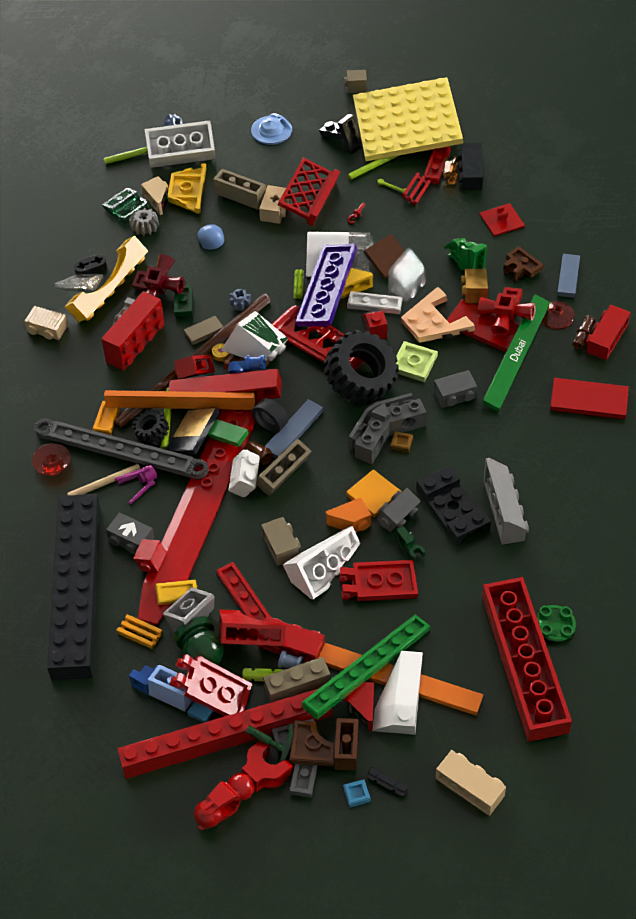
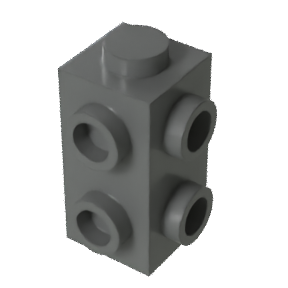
[376,488,421,532]

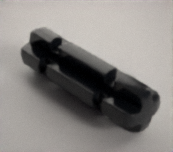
[367,767,409,797]

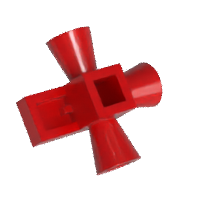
[478,287,535,336]

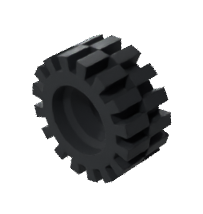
[132,409,169,445]

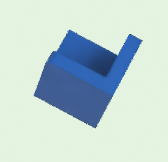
[129,665,158,695]

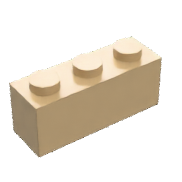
[435,750,506,816]

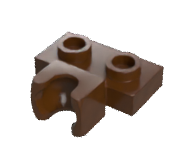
[503,246,544,282]

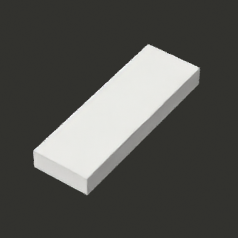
[347,291,403,314]

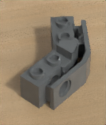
[349,393,427,464]

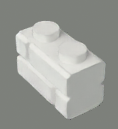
[228,450,260,497]

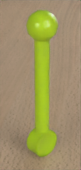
[377,179,408,194]

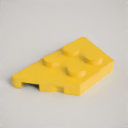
[168,163,207,213]

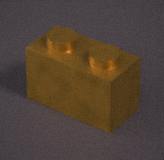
[461,269,488,303]

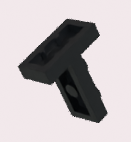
[319,114,362,152]

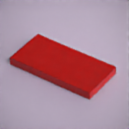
[447,299,520,352]
[550,378,629,419]

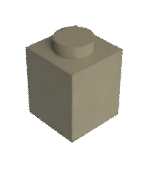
[344,70,367,93]

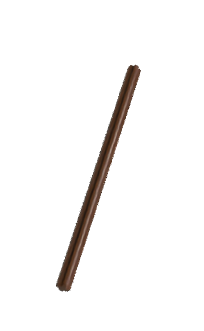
[114,294,270,428]

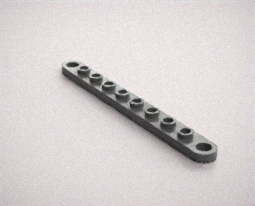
[34,418,209,479]

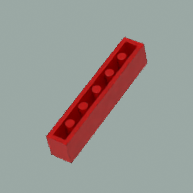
[169,369,282,401]

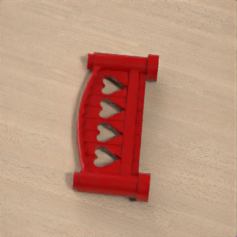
[271,305,366,371]

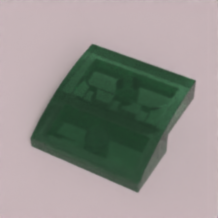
[102,188,151,224]

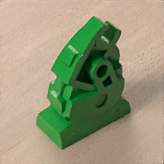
[444,238,488,271]

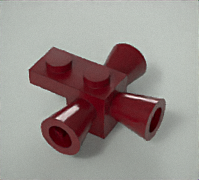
[132,254,185,298]

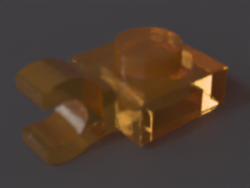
[443,156,458,185]

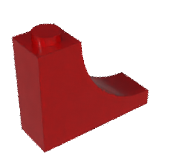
[218,610,286,646]

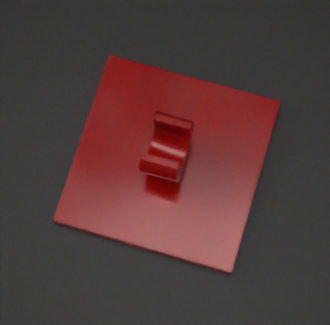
[479,203,525,237]

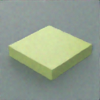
[396,341,438,382]

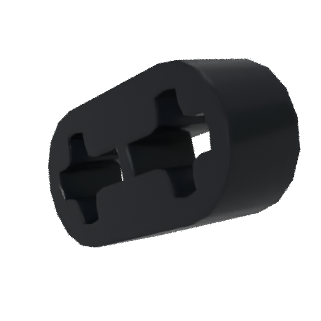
[74,254,107,277]

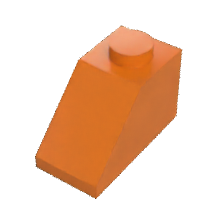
[325,497,371,532]

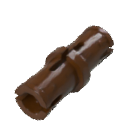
[572,316,596,350]

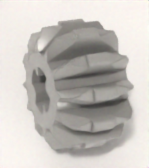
[130,208,159,236]

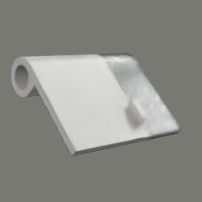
[306,232,373,278]

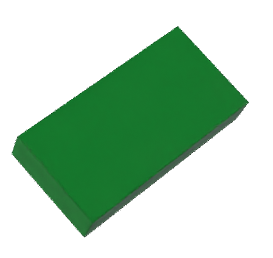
[207,420,249,447]

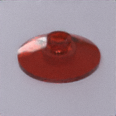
[542,301,575,329]
[32,443,70,475]

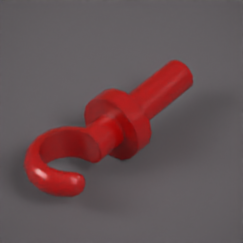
[347,203,365,224]

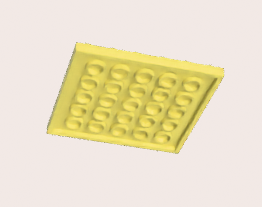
[353,77,463,161]

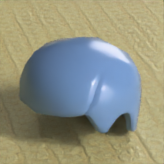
[197,224,225,250]

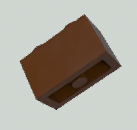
[334,718,359,771]

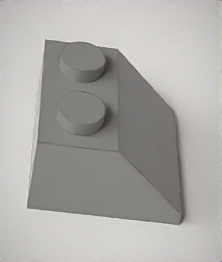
[163,587,215,632]

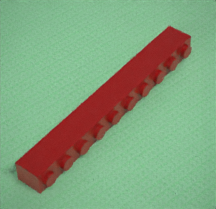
[117,689,332,779]

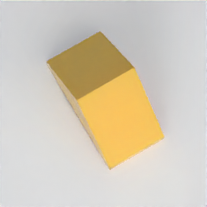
[341,268,373,299]

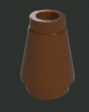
[246,441,273,466]

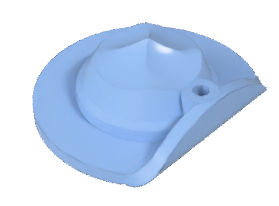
[251,113,292,145]

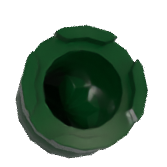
[173,616,224,665]

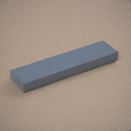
[265,399,323,459]

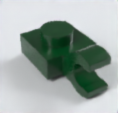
[396,526,425,561]

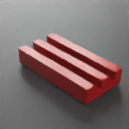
[401,172,431,206]

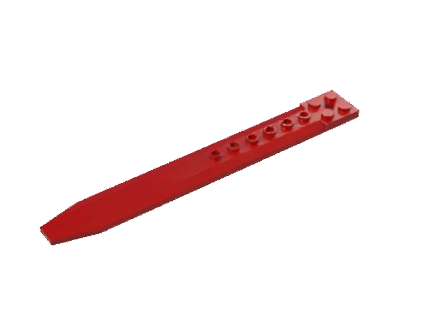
[138,400,260,626]

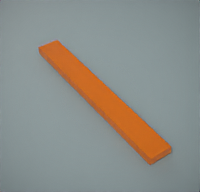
[104,390,255,410]
[318,643,484,716]

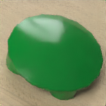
[536,605,576,642]

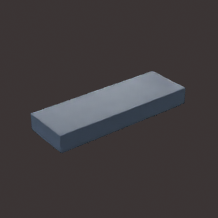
[557,254,580,298]

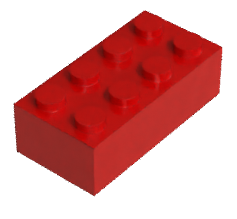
[101,291,165,371]

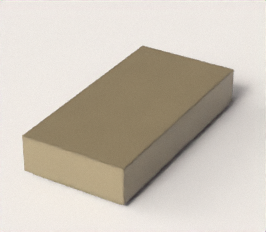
[184,316,223,345]

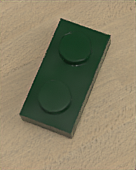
[174,285,193,317]

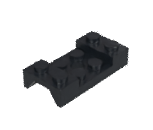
[416,466,491,546]

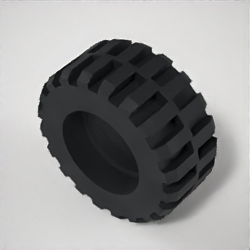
[324,330,399,405]

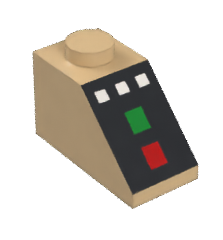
[141,176,169,215]

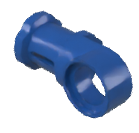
[228,355,266,374]

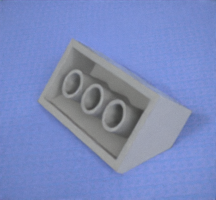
[483,458,529,544]

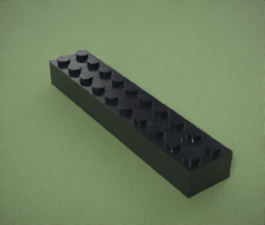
[47,494,100,680]

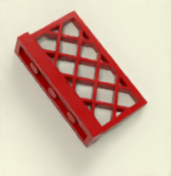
[277,157,341,227]

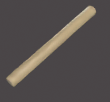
[67,464,141,495]

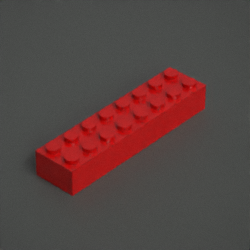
[482,577,572,742]

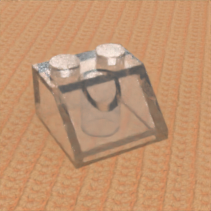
[388,248,426,303]

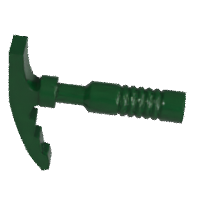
[245,723,293,763]

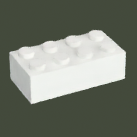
[145,121,215,168]

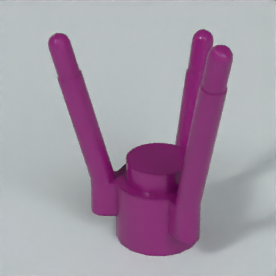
[115,465,157,505]

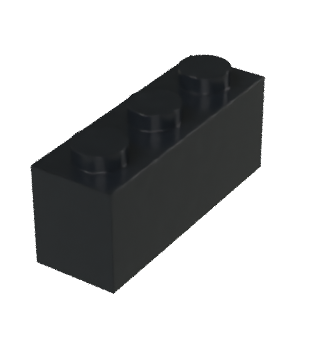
[458,143,483,190]

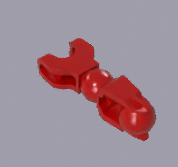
[194,741,294,830]

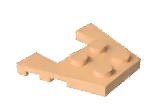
[401,287,475,343]

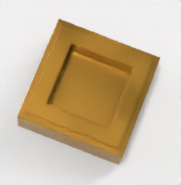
[390,431,413,453]

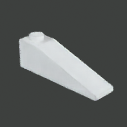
[283,526,360,599]
[372,651,423,735]

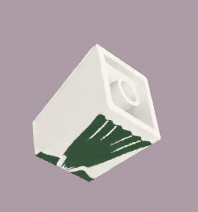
[222,311,288,362]

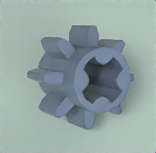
[162,114,183,127]
[229,289,251,311]

